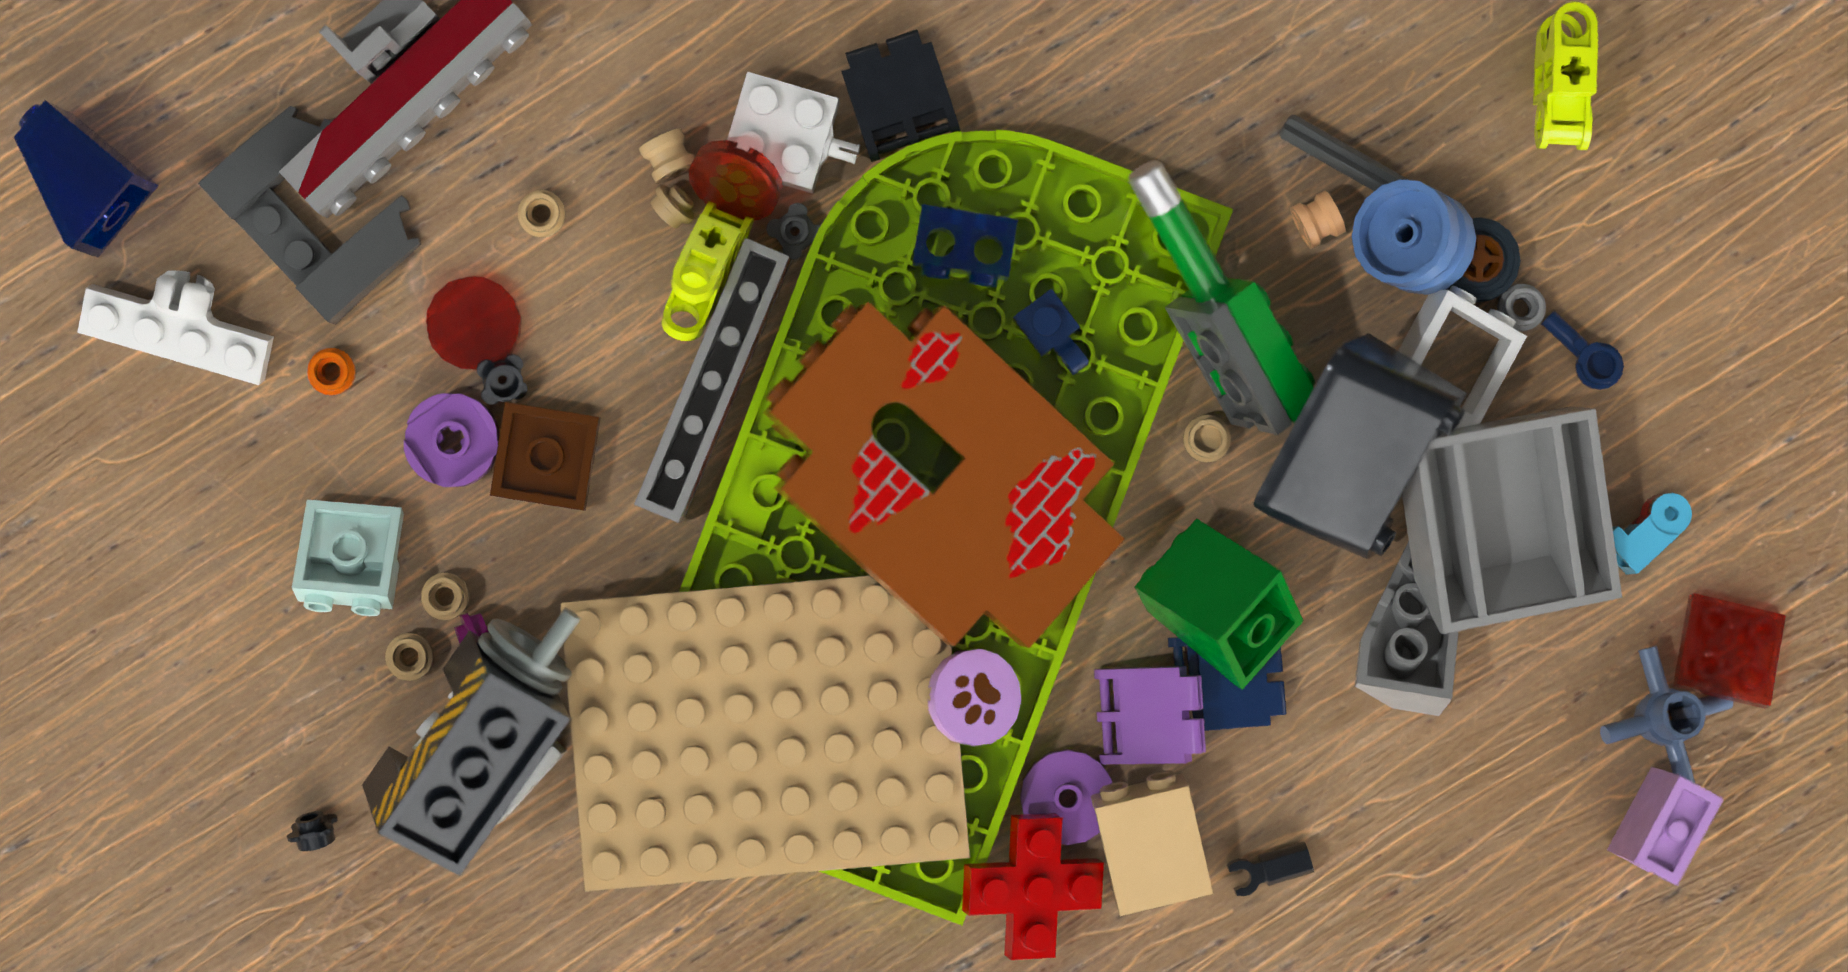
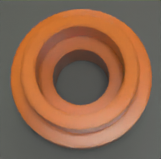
[307,348,356,395]

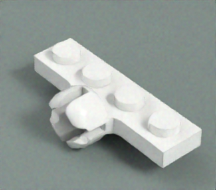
[77,270,274,385]

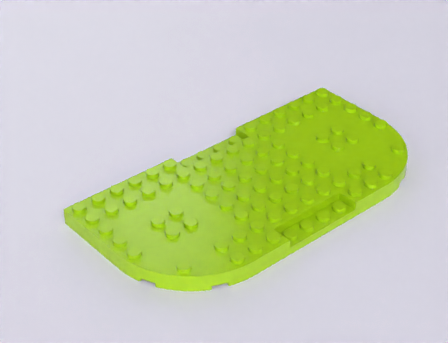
[679,130,1233,926]

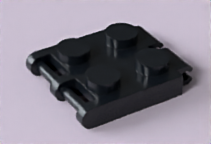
[841,29,961,162]

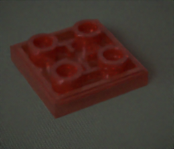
[1673,593,1786,709]

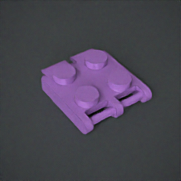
[1094,666,1206,765]

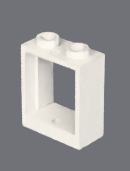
[1398,286,1527,428]

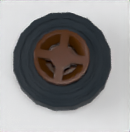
[1445,217,1521,303]

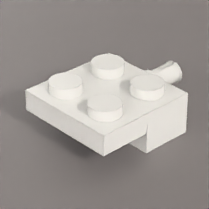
[720,72,860,194]

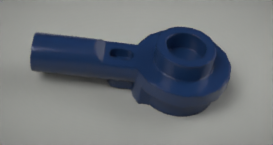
[1541,310,1624,390]

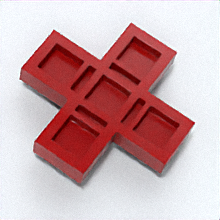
[962,813,1104,960]

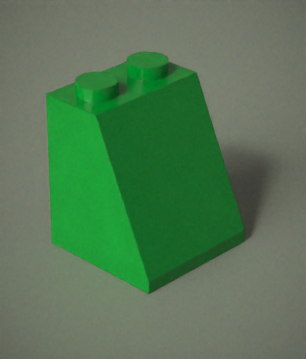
[1134,518,1304,690]

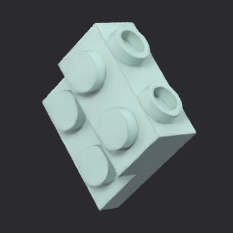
[292,499,404,616]

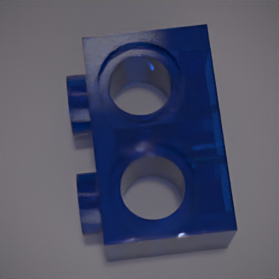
[913,204,1018,287]

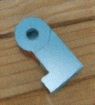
[1612,493,1692,574]

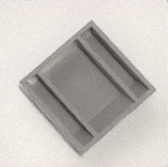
[1402,406,1622,634]

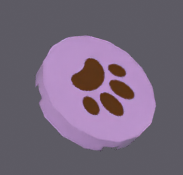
[928,649,1021,746]

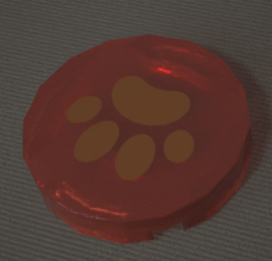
[688,140,783,220]

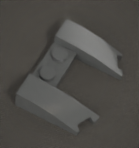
[198,106,421,325]

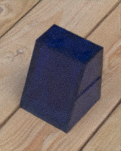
[14,100,159,257]

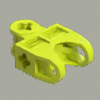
[1533,2,1598,150]
[661,201,754,341]

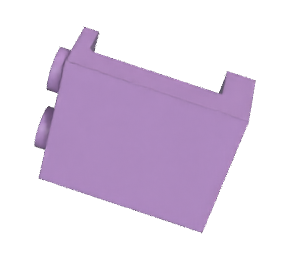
[1607,766,1723,886]

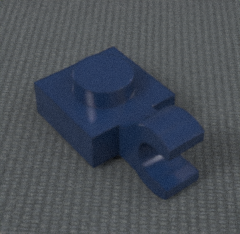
[1013,289,1089,375]

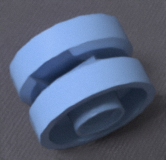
[1352,179,1476,295]

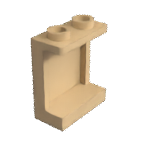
[1091,771,1213,916]

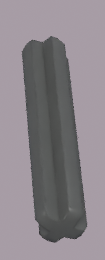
[1280,115,1409,191]

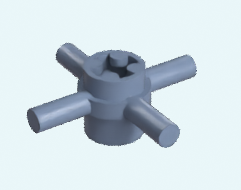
[1600,646,1733,784]

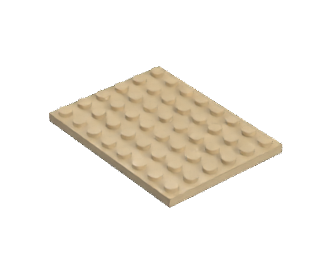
[560,575,970,892]

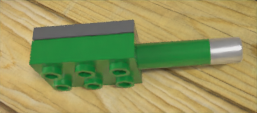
[1128,160,1315,435]

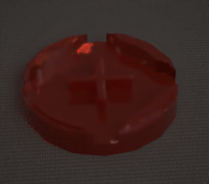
[426,276,522,370]

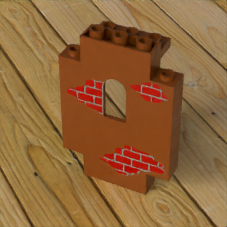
[763,302,1125,649]

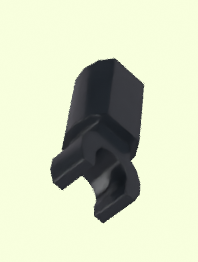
[1227,842,1314,896]

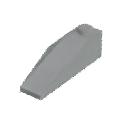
[1355,541,1458,716]

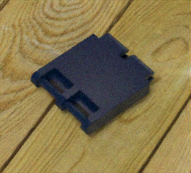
[1167,637,1287,731]

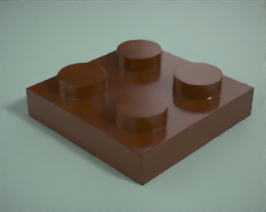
[490,402,601,511]

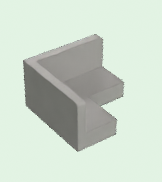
[319,0,440,84]

